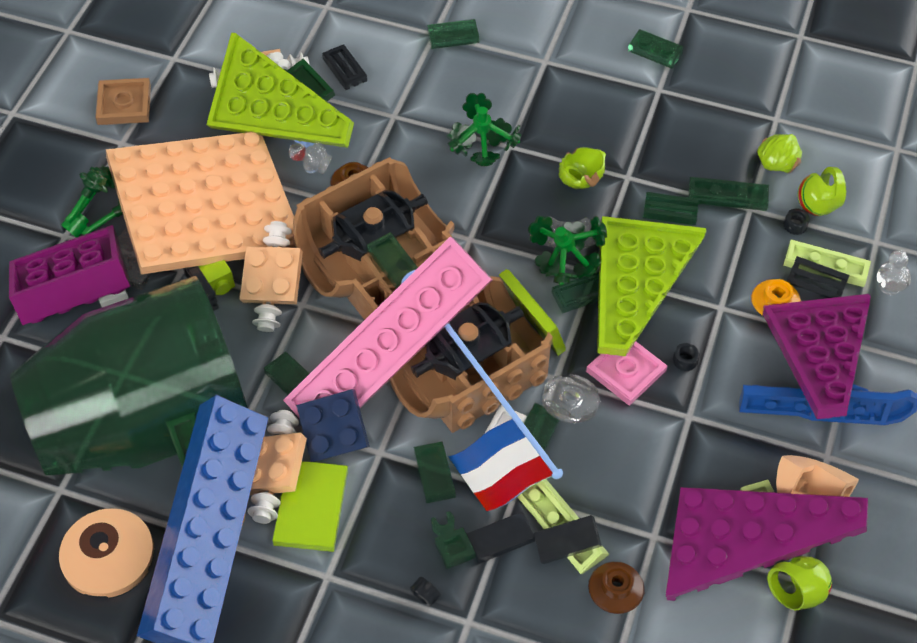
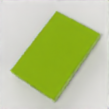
[499,269,566,356]
[272,461,348,552]

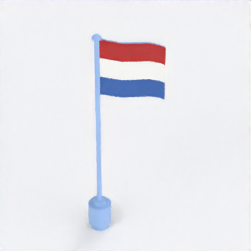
[401,270,563,511]

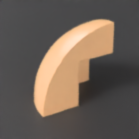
[776,455,859,497]

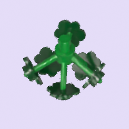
[446,93,521,166]
[528,215,607,286]

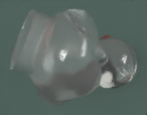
[288,143,333,175]
[877,250,911,295]

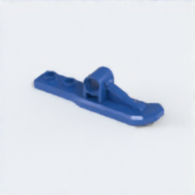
[739,384,917,425]

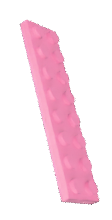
[283,237,492,418]

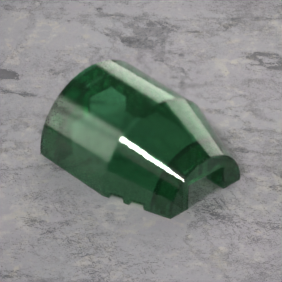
[10,276,248,476]

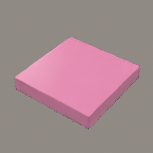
[586,342,667,406]

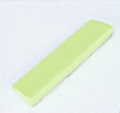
[518,479,609,574]

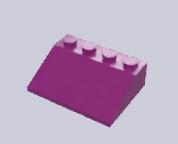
[9,225,130,325]

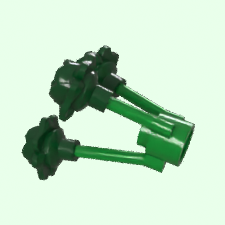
[61,165,123,238]

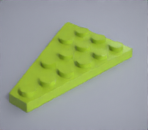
[206,32,354,148]
[597,216,706,356]

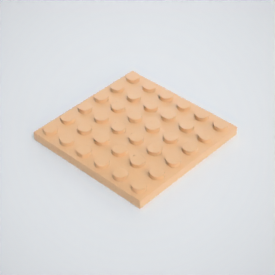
[106,132,295,275]

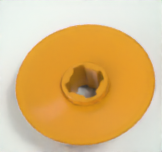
[751,279,801,315]

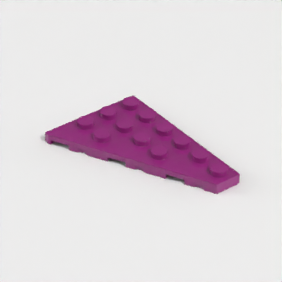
[763,294,871,419]
[666,487,868,601]

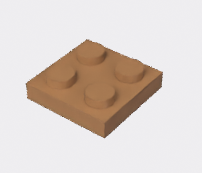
[96,78,151,125]

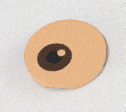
[59,508,154,598]

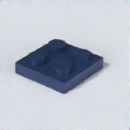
[296,389,370,462]

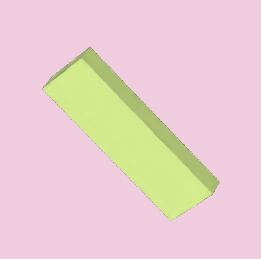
[783,240,871,287]

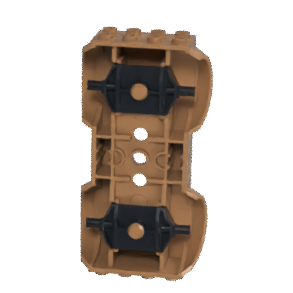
[293,157,553,433]

